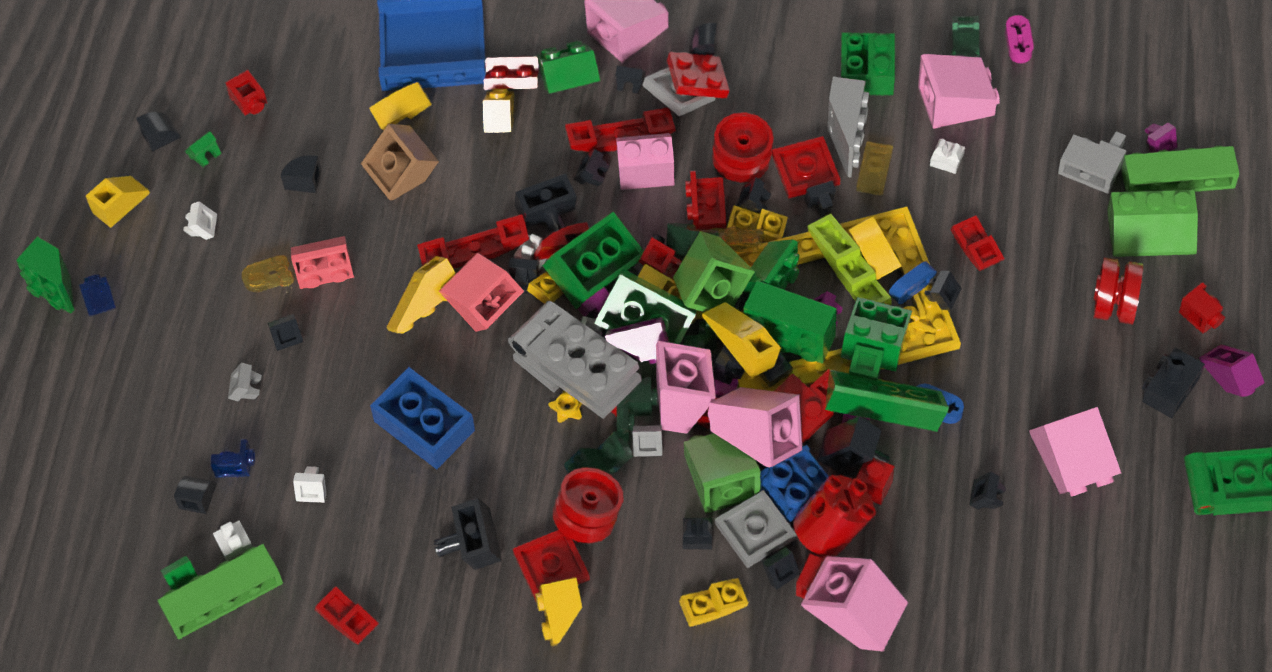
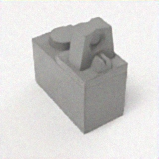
[1058,132,1126,194]

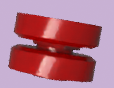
[712,112,774,183]
[1093,257,1143,325]
[553,467,623,543]

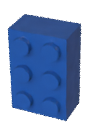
[370,367,475,470]

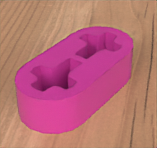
[1005,15,1034,63]

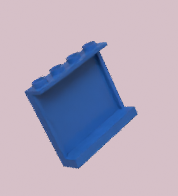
[377,0,486,91]

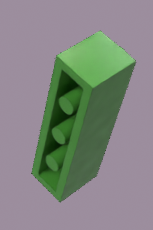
[1121,146,1239,192]
[158,544,283,640]

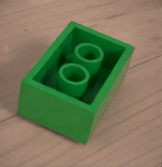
[542,212,644,309]
[594,269,697,344]
[744,281,837,364]

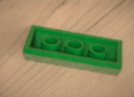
[825,370,949,431]

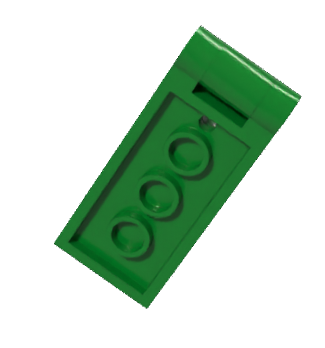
[1184,448,1272,515]

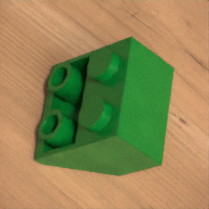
[841,33,895,95]
[536,41,600,94]
[16,236,74,314]
[742,239,800,298]
[840,297,912,372]

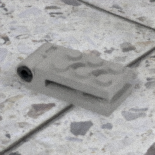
[508,301,642,419]

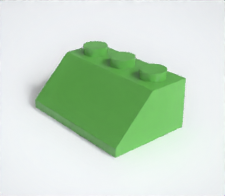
[1107,190,1198,257]

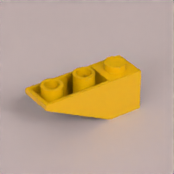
[386,256,456,334]
[702,302,781,378]

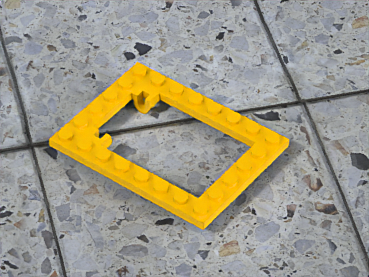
[723,207,961,391]

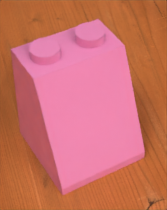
[585,0,668,63]
[918,54,999,129]
[616,133,674,190]
[656,341,716,434]
[708,387,802,467]
[1029,407,1121,497]
[801,556,908,651]

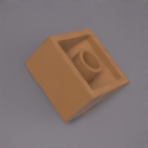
[361,124,439,200]

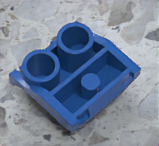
[760,445,829,522]

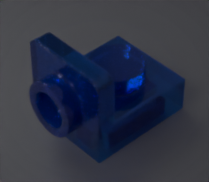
[79,274,117,317]
[210,439,255,478]

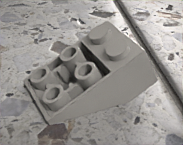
[828,77,869,178]

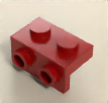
[685,171,726,231]

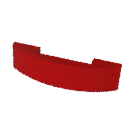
[565,107,675,152]
[417,214,529,268]

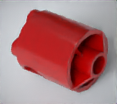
[793,475,876,557]

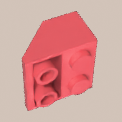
[291,236,354,289]
[439,253,524,332]

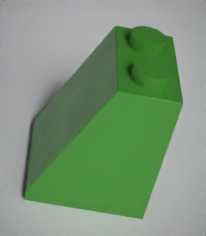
[673,231,755,312]
[684,433,760,514]

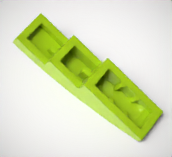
[807,214,892,305]

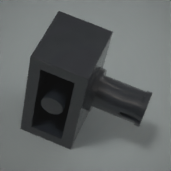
[515,173,577,234]
[1142,347,1205,419]
[817,416,890,473]
[434,498,502,570]

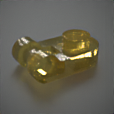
[242,255,294,292]

